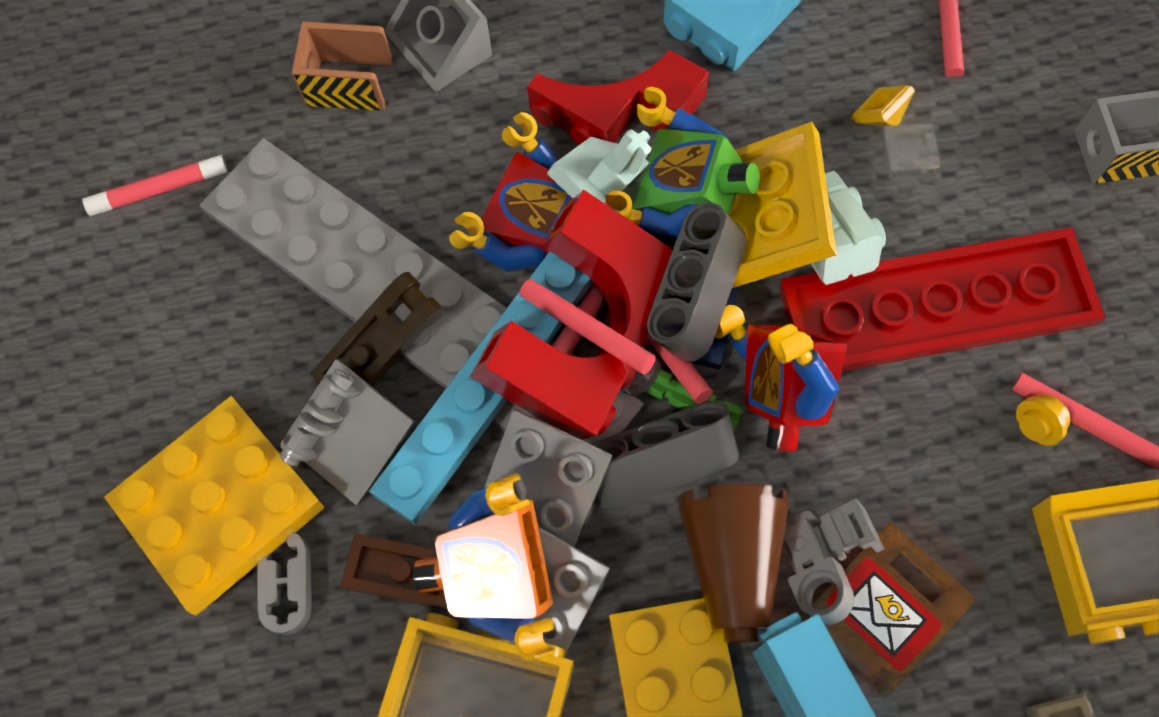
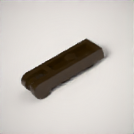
[310,272,444,387]

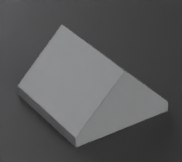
[384,0,492,92]

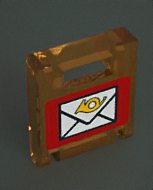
[800,522,977,699]

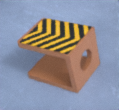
[291,22,393,111]

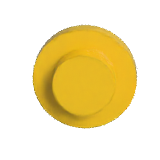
[1016,395,1070,446]

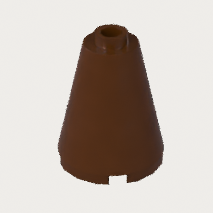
[678,484,789,643]

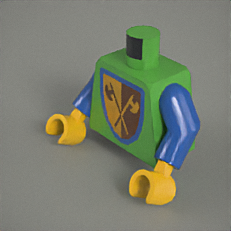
[606,87,760,241]

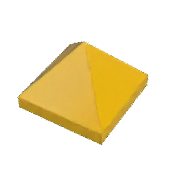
[851,85,915,129]

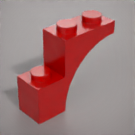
[527,50,709,145]

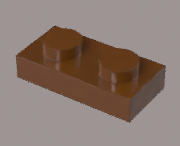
[340,533,448,611]

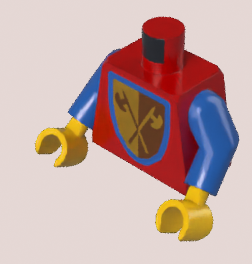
[449,112,573,272]
[715,305,847,452]

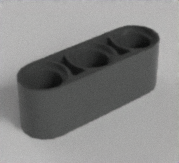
[647,202,747,362]
[591,402,739,509]

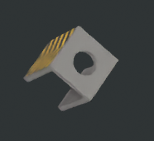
[1074,90,1159,184]

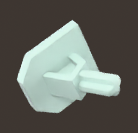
[547,129,651,212]

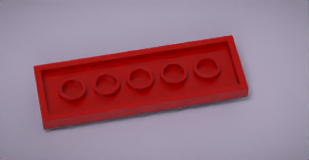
[779,227,1106,372]

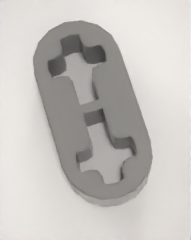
[257,532,312,635]

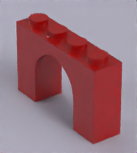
[470,189,673,440]

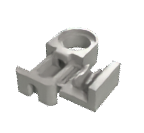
[783,498,884,625]

